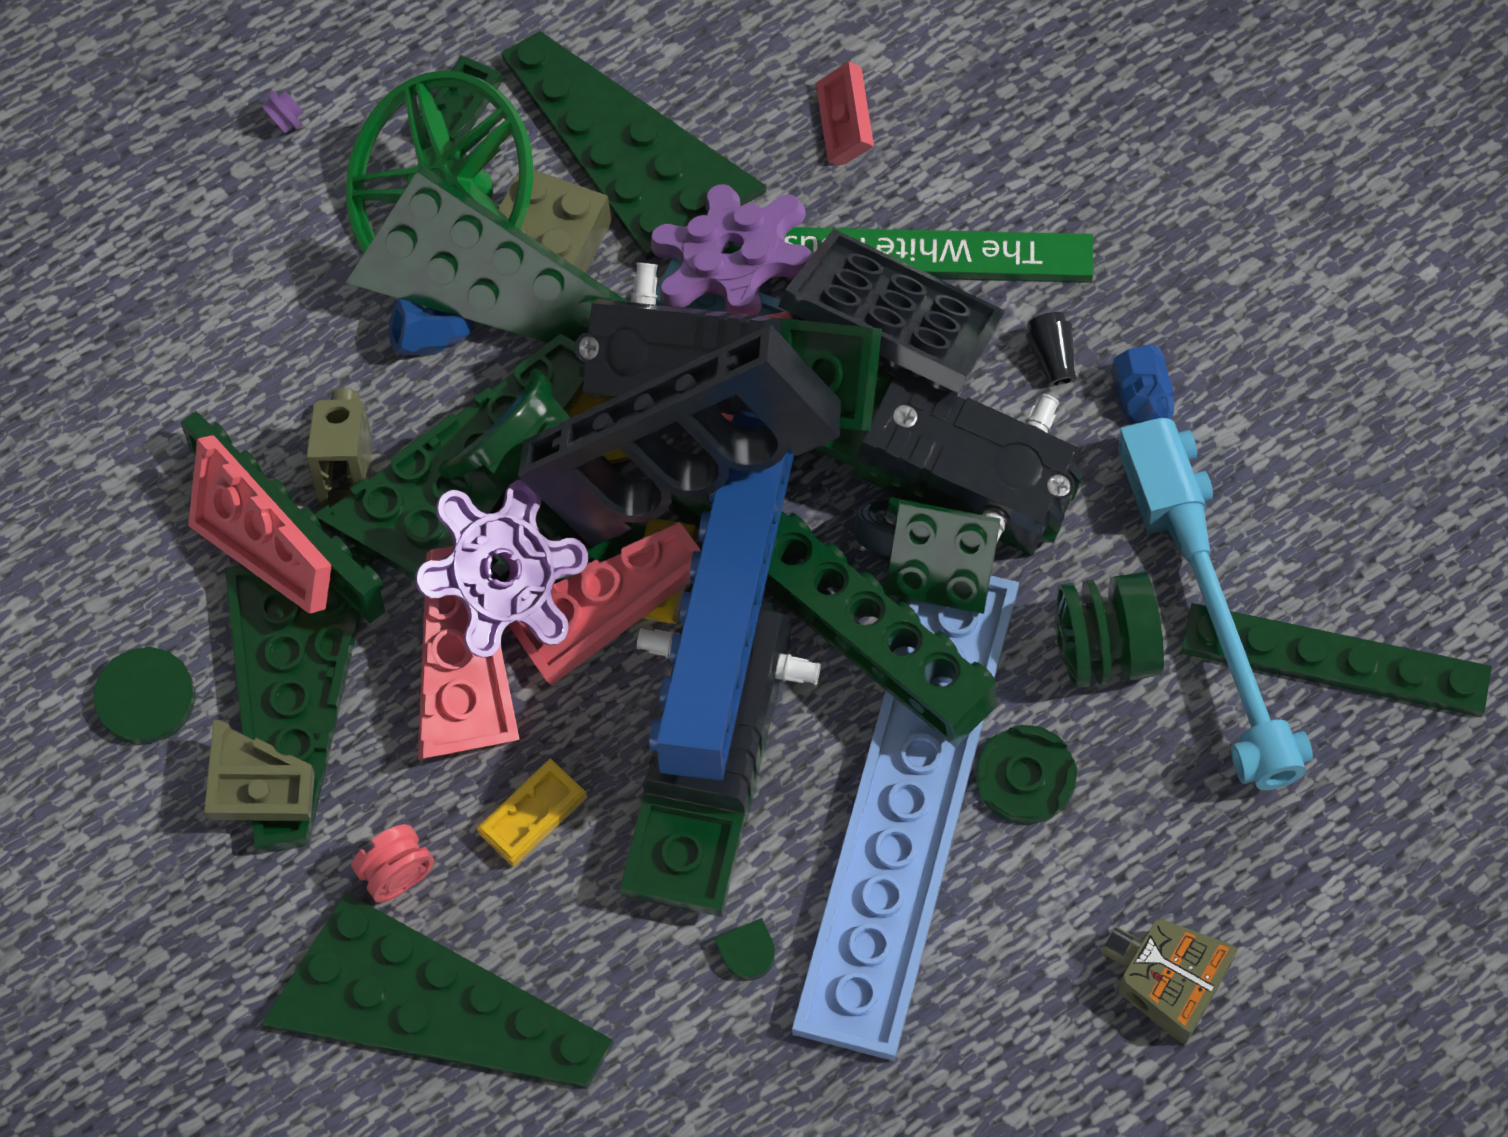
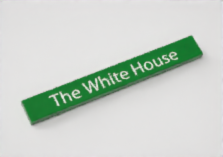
[722,227,1093,283]

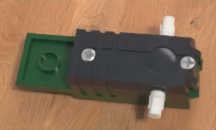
[574,263,882,431]
[814,369,1084,556]
[619,601,821,917]

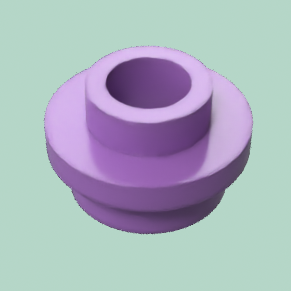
[261,90,304,133]

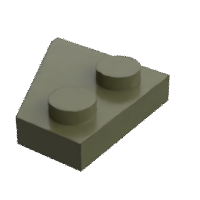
[204,720,315,821]

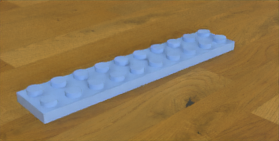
[792,576,1019,1061]

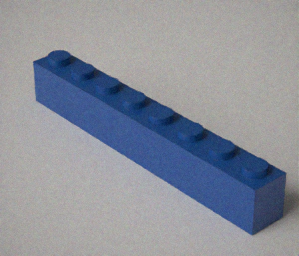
[649,415,794,781]

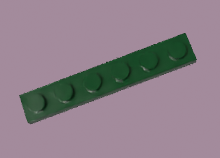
[181,411,386,623]
[1181,603,1492,717]

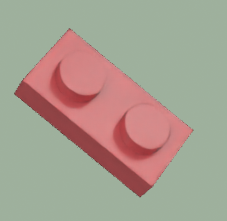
[816,61,874,165]

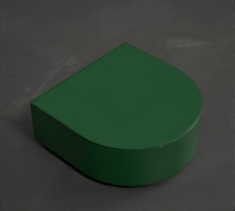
[714,918,775,981]

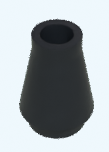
[1025,312,1077,387]

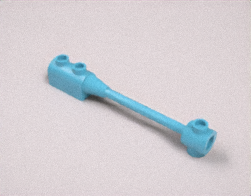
[1118,418,1313,790]

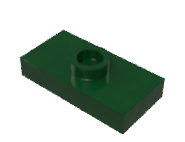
[420,55,503,146]

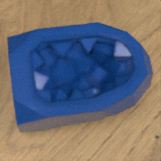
[389,299,474,355]
[1111,344,1174,424]

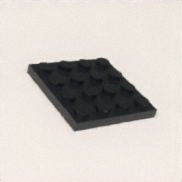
[778,228,1005,393]

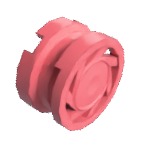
[351,824,435,903]

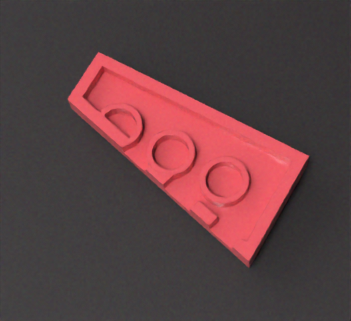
[188,435,331,614]
[508,522,702,686]
[418,546,520,760]

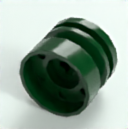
[1055,572,1164,688]

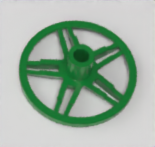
[346,71,534,253]

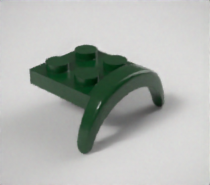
[438,369,616,539]

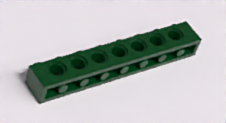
[668,448,997,748]

